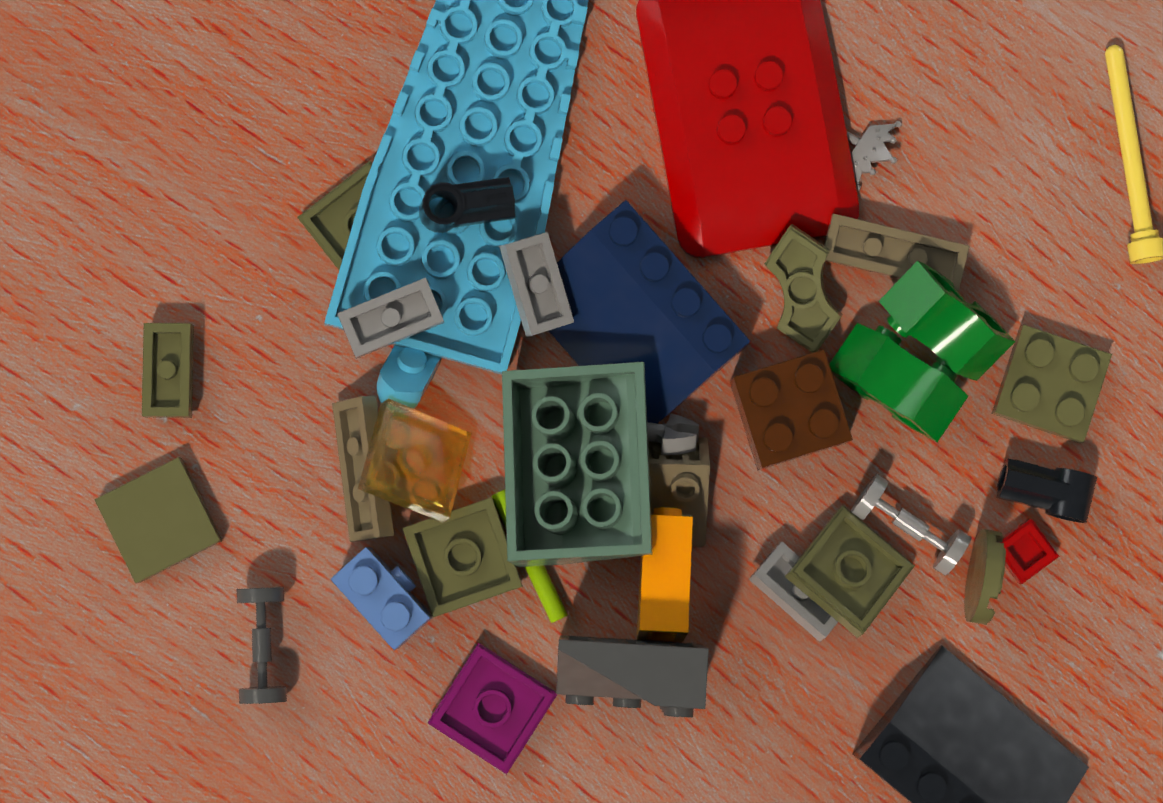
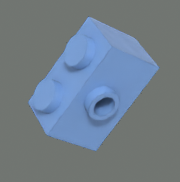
[330,547,433,650]

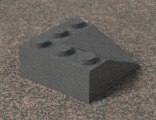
[556,635,709,717]

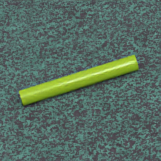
[491,489,568,623]

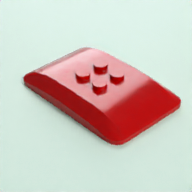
[636,0,859,258]

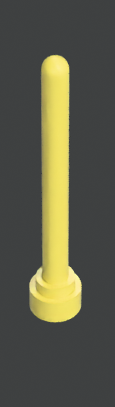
[1105,45,1163,264]

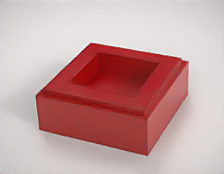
[1001,519,1060,584]

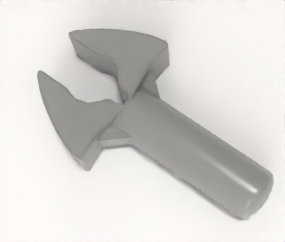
[647,414,699,455]

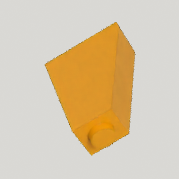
[636,507,693,642]

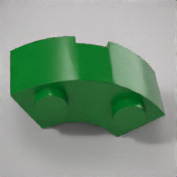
[879,261,1015,381]
[829,323,968,443]

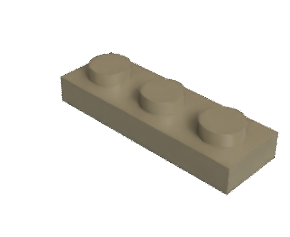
[824,214,970,291]
[332,396,394,542]

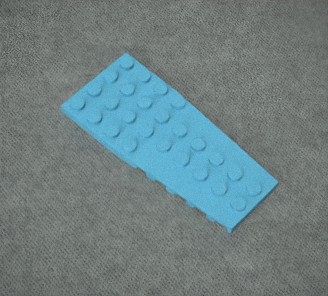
[324,0,588,375]

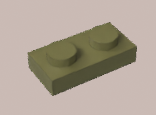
[142,323,194,418]

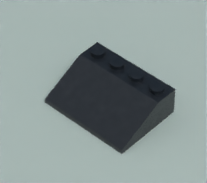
[853,645,1089,803]

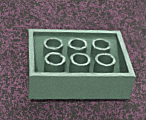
[502,362,653,567]

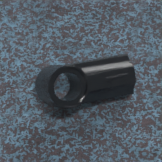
[419,177,516,233]
[996,458,1097,523]

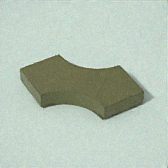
[764,224,843,353]

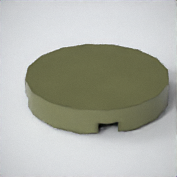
[964,529,1006,625]

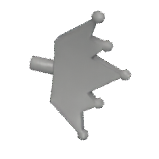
[847,121,902,191]

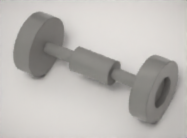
[851,473,972,576]

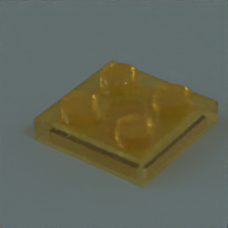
[358,398,472,522]

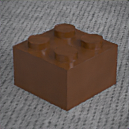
[730,349,853,471]

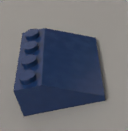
[549,200,750,424]

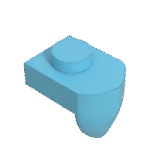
[377,345,441,417]

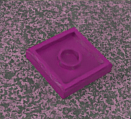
[428,643,558,774]

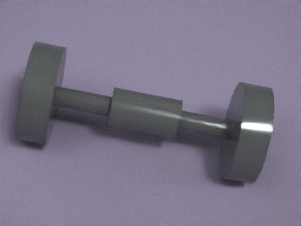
[236,587,287,704]

